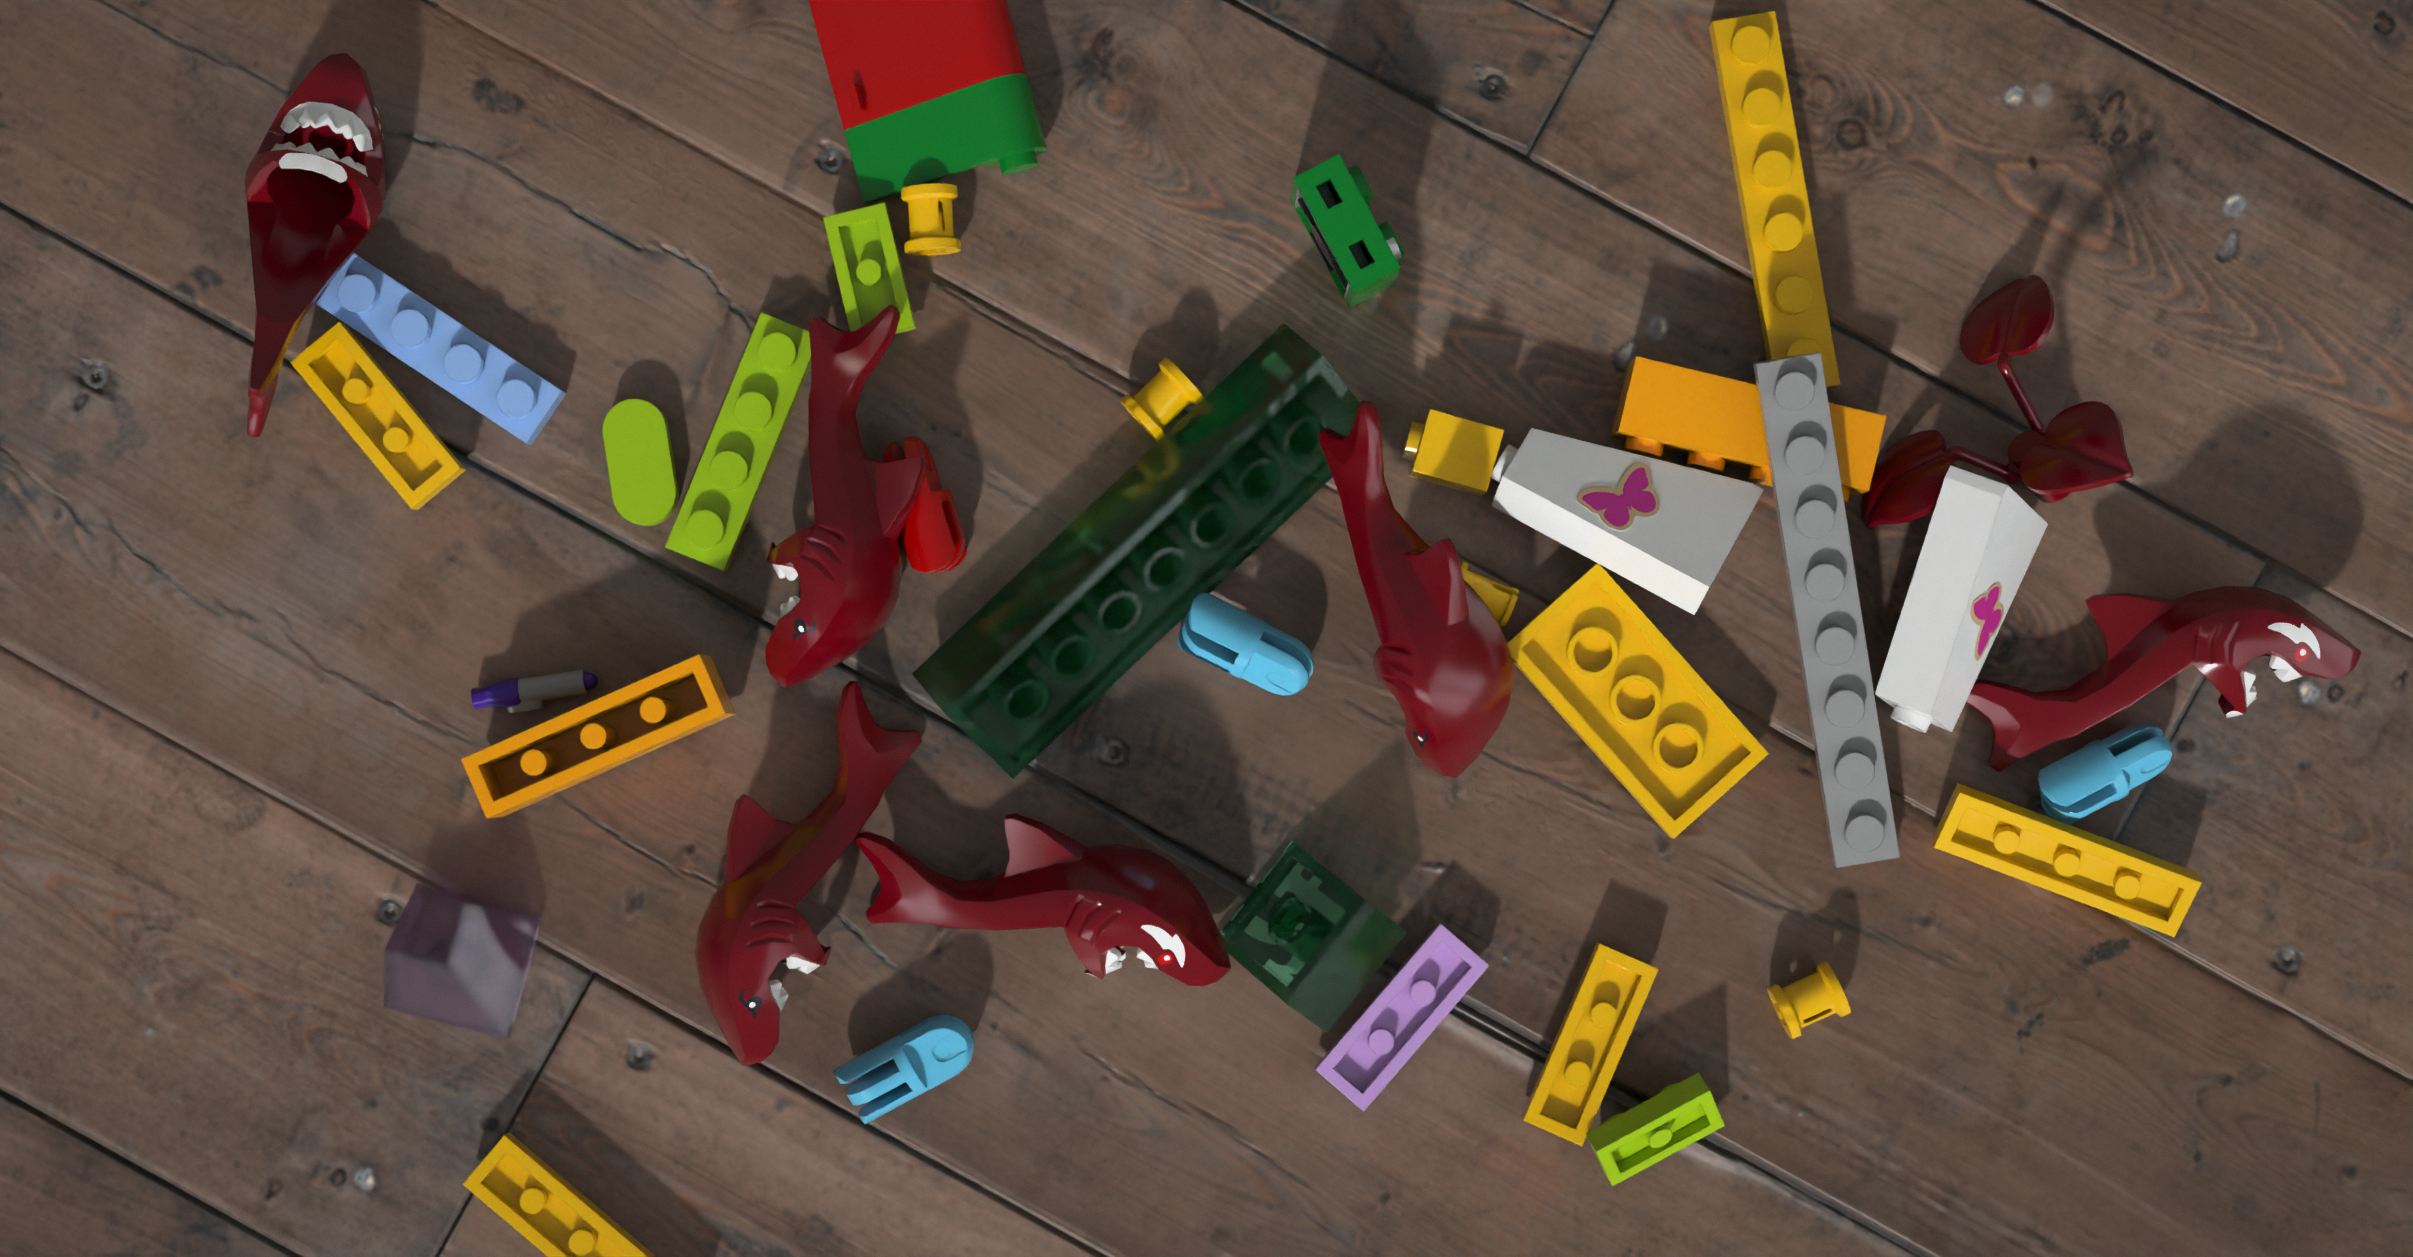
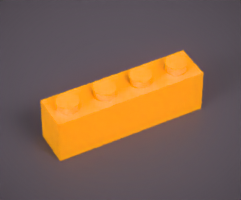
[1611,356,1887,503]
[461,654,736,819]

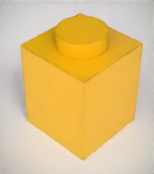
[1402,409,1504,497]

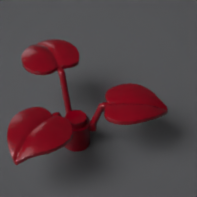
[1862,275,2133,530]

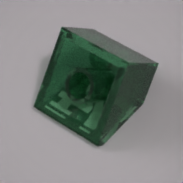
[1220,841,1407,1033]

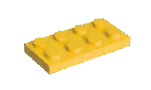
[1507,563,1769,839]

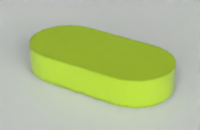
[602,399,679,526]

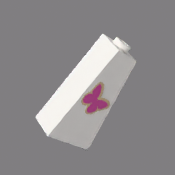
[1491,428,1764,615]
[1875,465,2048,733]

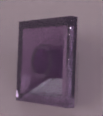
[384,883,542,1039]

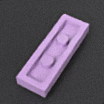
[1314,923,1489,1112]

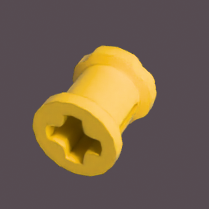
[901,183,961,256]
[1119,357,1204,442]
[1767,961,1851,1039]

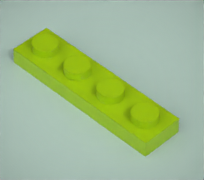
[665,312,811,572]

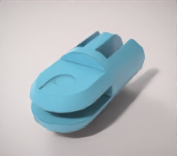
[1176,593,1314,696]
[2038,722,2173,825]
[833,1014,974,1125]

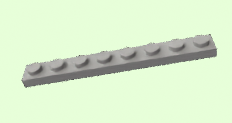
[1753,351,1900,868]

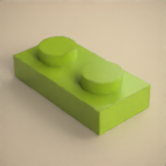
[823,202,917,334]
[1585,1072,1725,1186]

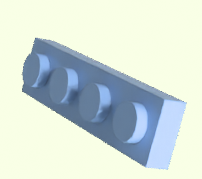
[316,253,567,446]

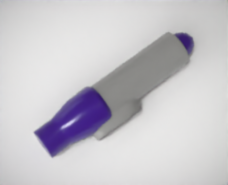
[471,669,598,713]

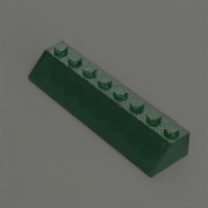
[912,323,1360,779]

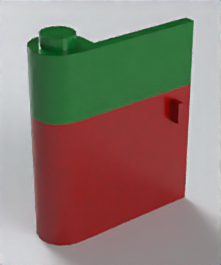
[808,0,1048,204]

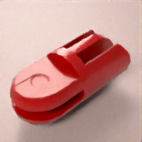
[883,436,967,573]

